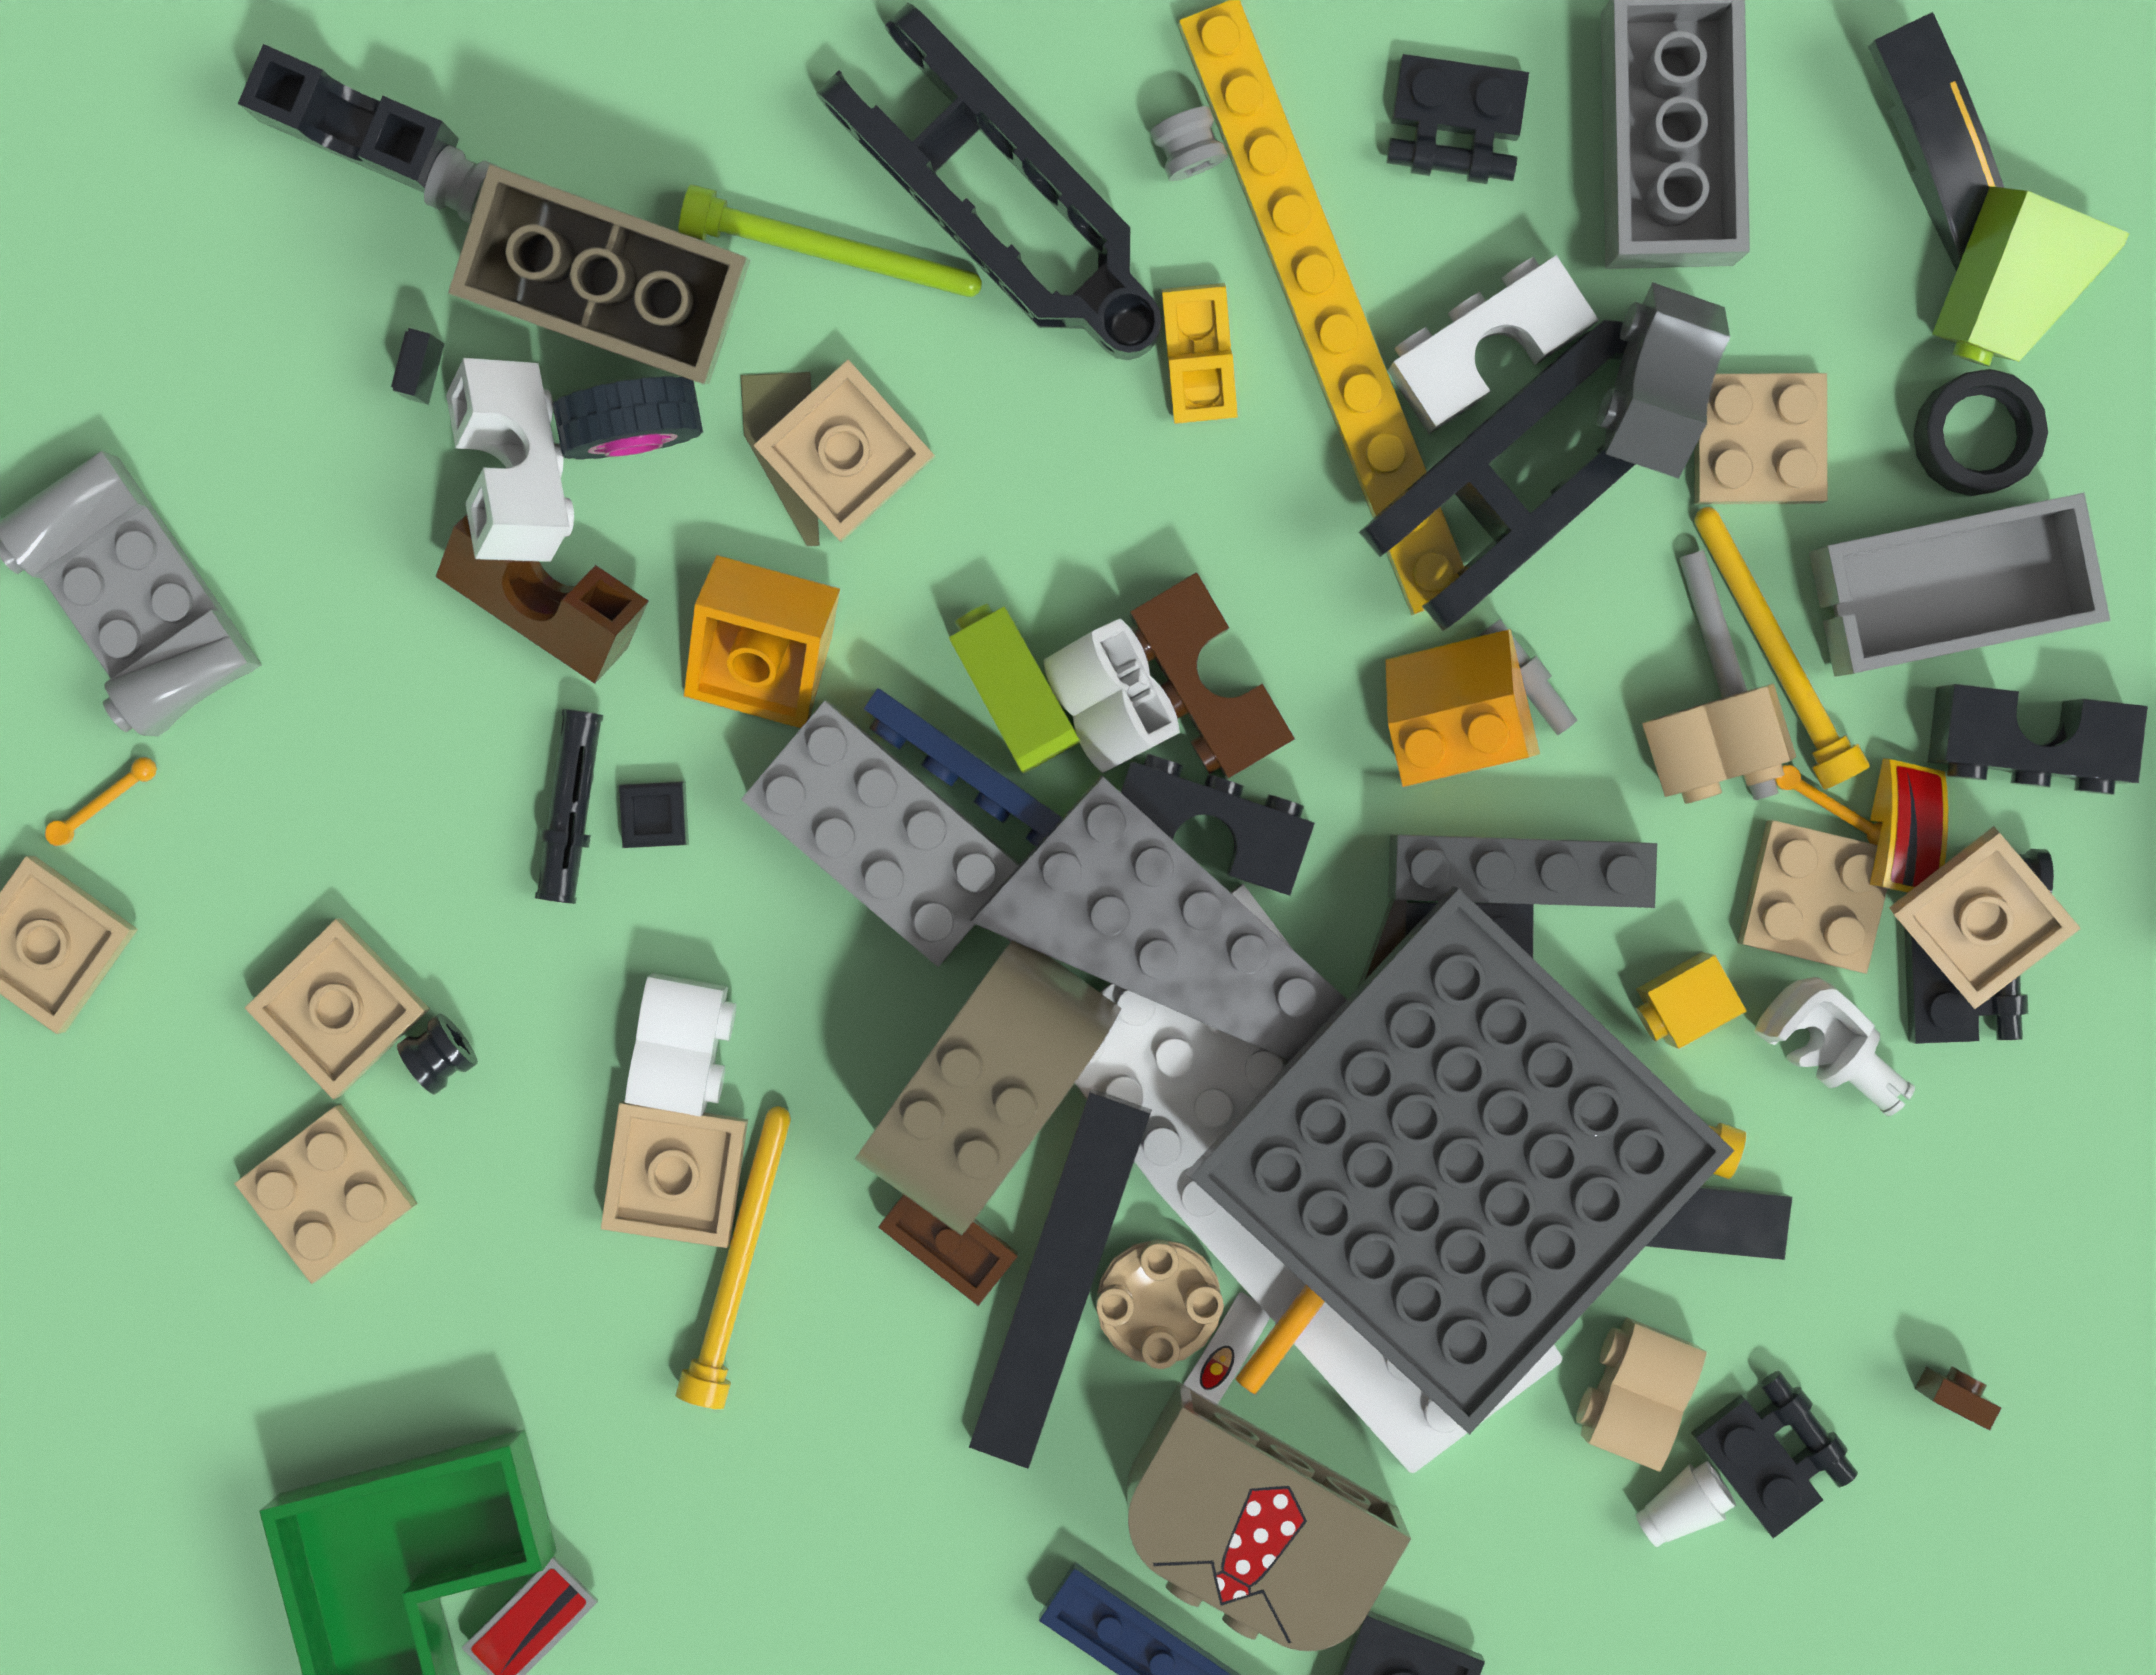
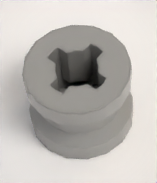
[1150,106,1228,181]
[424,145,498,224]

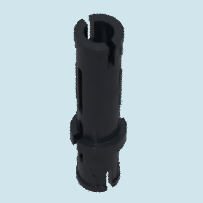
[535,709,604,904]

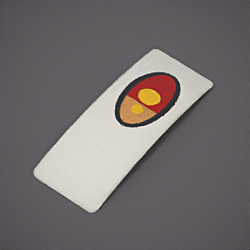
[1183,1292,1270,1404]

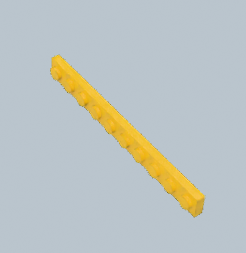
[1178,0,1464,615]

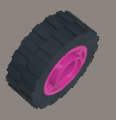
[552,376,703,460]

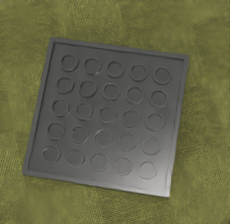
[1186,886,1734,1435]

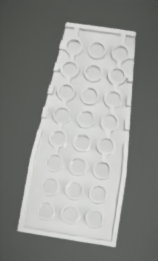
[1075,884,1562,1473]

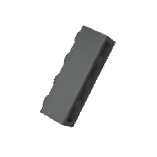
[1388,834,1657,908]

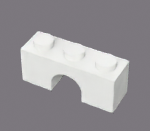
[1388,255,1599,434]
[446,358,574,562]

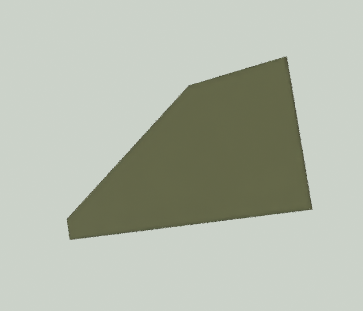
[741,372,820,546]

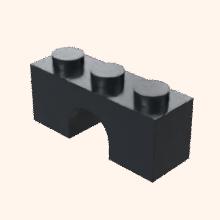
[238,44,459,193]
[1928,684,2148,795]
[1121,754,1315,896]

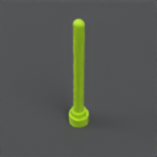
[678,184,982,297]

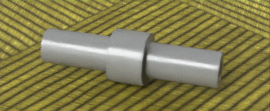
[1480,619,1578,735]

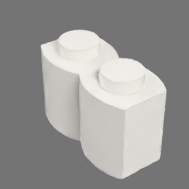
[1044,619,1180,773]
[625,973,737,1117]

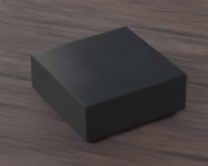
[391,328,445,405]
[619,782,689,848]

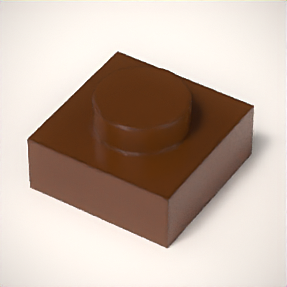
[1915,1366,2002,1431]

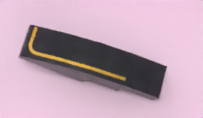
[1868,12,2004,272]

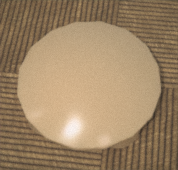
[1096,1239,1224,1369]

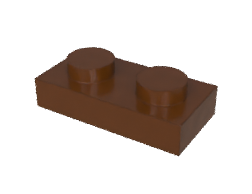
[878,1194,1018,1306]

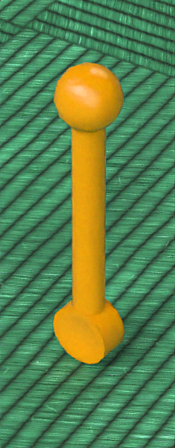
[45,757,157,846]
[1774,765,1882,845]

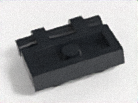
[1386,54,1529,184]
[1904,927,2029,1044]
[1691,1371,1858,1539]

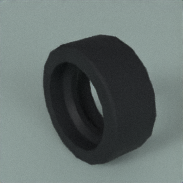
[1913,369,2048,496]

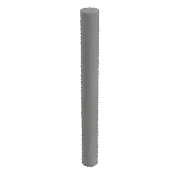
[1679,550,1778,800]

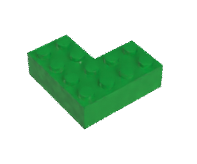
[259,1429,557,1675]

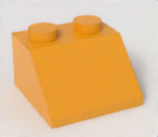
[684,555,840,728]
[1385,629,1540,787]

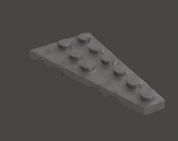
[970,776,1347,1060]

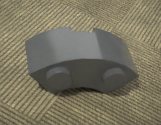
[1597,282,1730,479]

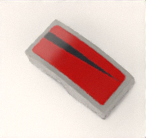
[462,1556,598,1675]

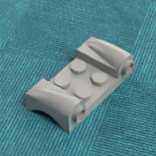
[0,451,261,737]

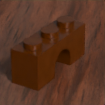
[436,514,649,684]
[1129,572,1295,779]

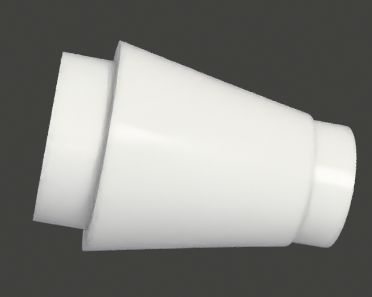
[1635,1461,1736,1547]

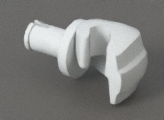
[1755,977,1915,1116]

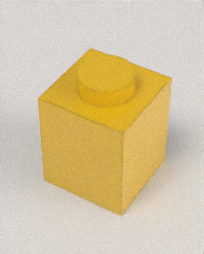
[1636,952,1746,1049]

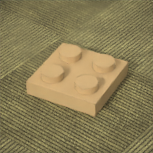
[753,360,935,542]
[1694,373,1828,504]
[1737,820,1887,974]
[1889,826,2081,1009]
[0,856,138,1034]
[245,918,430,1099]
[601,1101,748,1248]
[234,1104,418,1284]

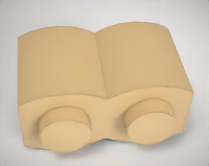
[1643,683,1796,804]
[1576,1317,1707,1472]

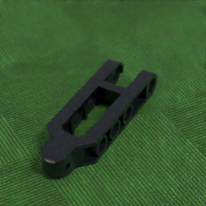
[816,3,1161,360]
[1358,320,1636,631]

